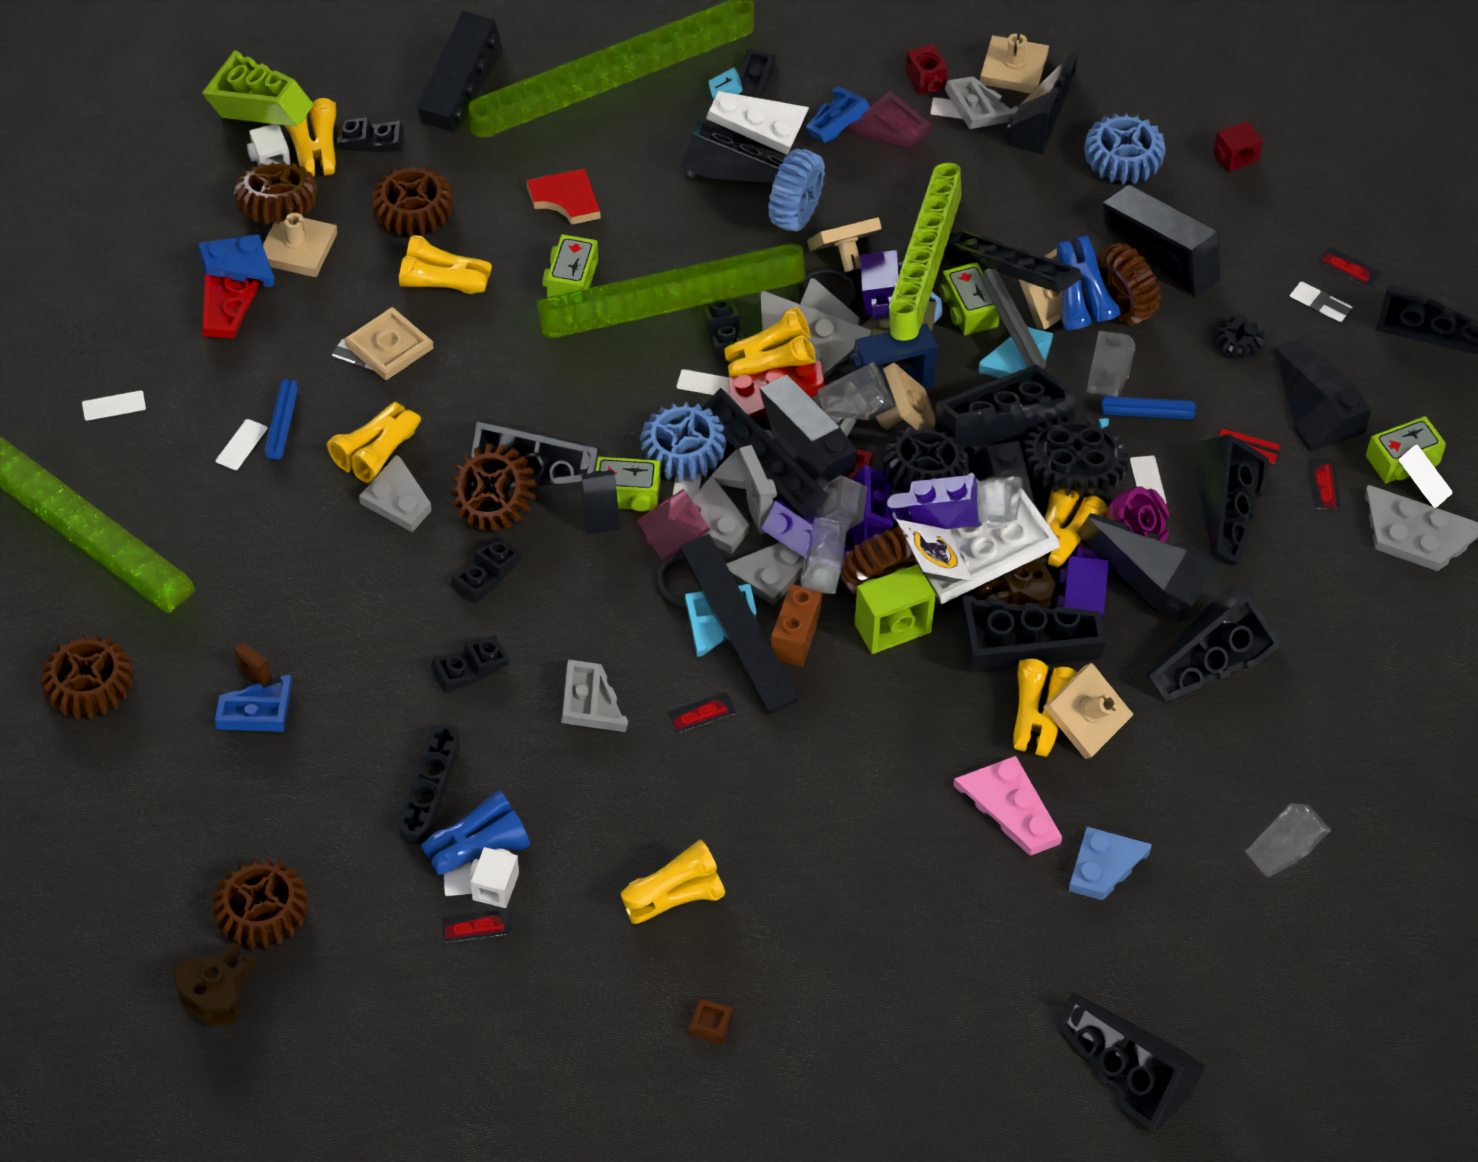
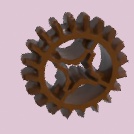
[234,161,317,225]
[371,164,454,237]
[1096,242,1161,326]
[449,444,537,532]
[839,527,920,594]
[40,633,134,720]
[212,858,309,951]

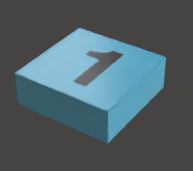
[708,68,743,99]

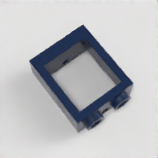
[849,323,938,403]

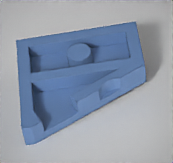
[1069,827,1152,900]

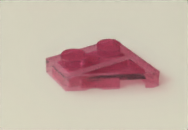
[849,91,932,148]

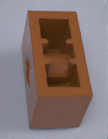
[771,584,822,667]

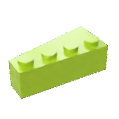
[202,50,314,127]

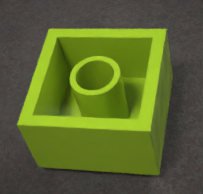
[855,564,935,654]

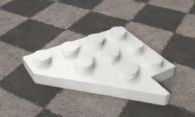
[925,473,1060,604]

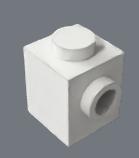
[247,124,291,167]
[469,847,519,908]

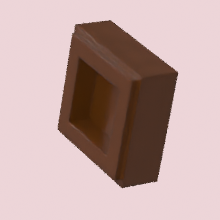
[234,642,270,686]
[688,998,733,1044]

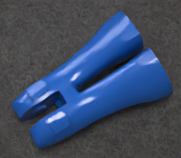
[1056,235,1121,331]
[421,789,531,875]

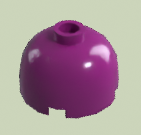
[1106,486,1170,543]

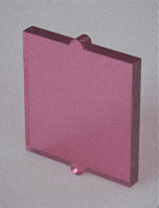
[637,488,711,562]

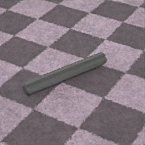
[980,269,1046,369]

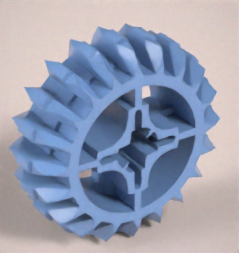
[1084,112,1166,185]
[768,148,825,232]
[640,402,727,483]

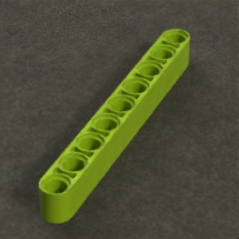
[889,163,961,341]

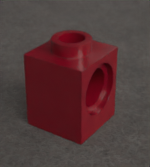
[905,44,948,96]
[1213,121,1263,172]

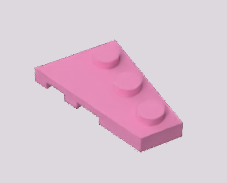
[953,756,1062,856]

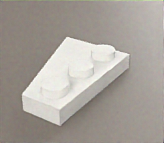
[706,91,809,155]

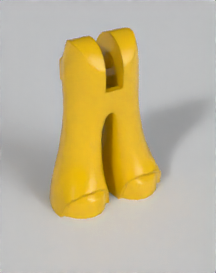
[284,98,336,177]
[399,235,492,294]
[724,307,816,378]
[327,402,421,483]
[1038,488,1108,568]
[1013,659,1078,757]
[621,839,725,924]

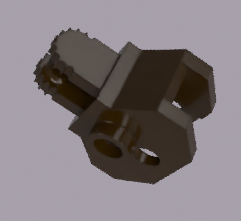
[975,558,1056,608]
[174,942,258,1026]

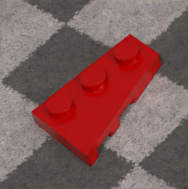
[202,273,262,338]
[728,361,826,419]

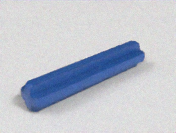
[265,379,298,460]
[1101,396,1196,419]

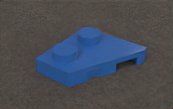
[806,86,870,143]
[198,234,274,287]
[215,675,292,732]

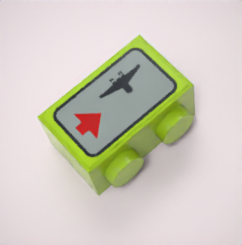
[543,234,598,306]
[939,262,1000,336]
[1366,416,1446,484]
[596,457,661,511]

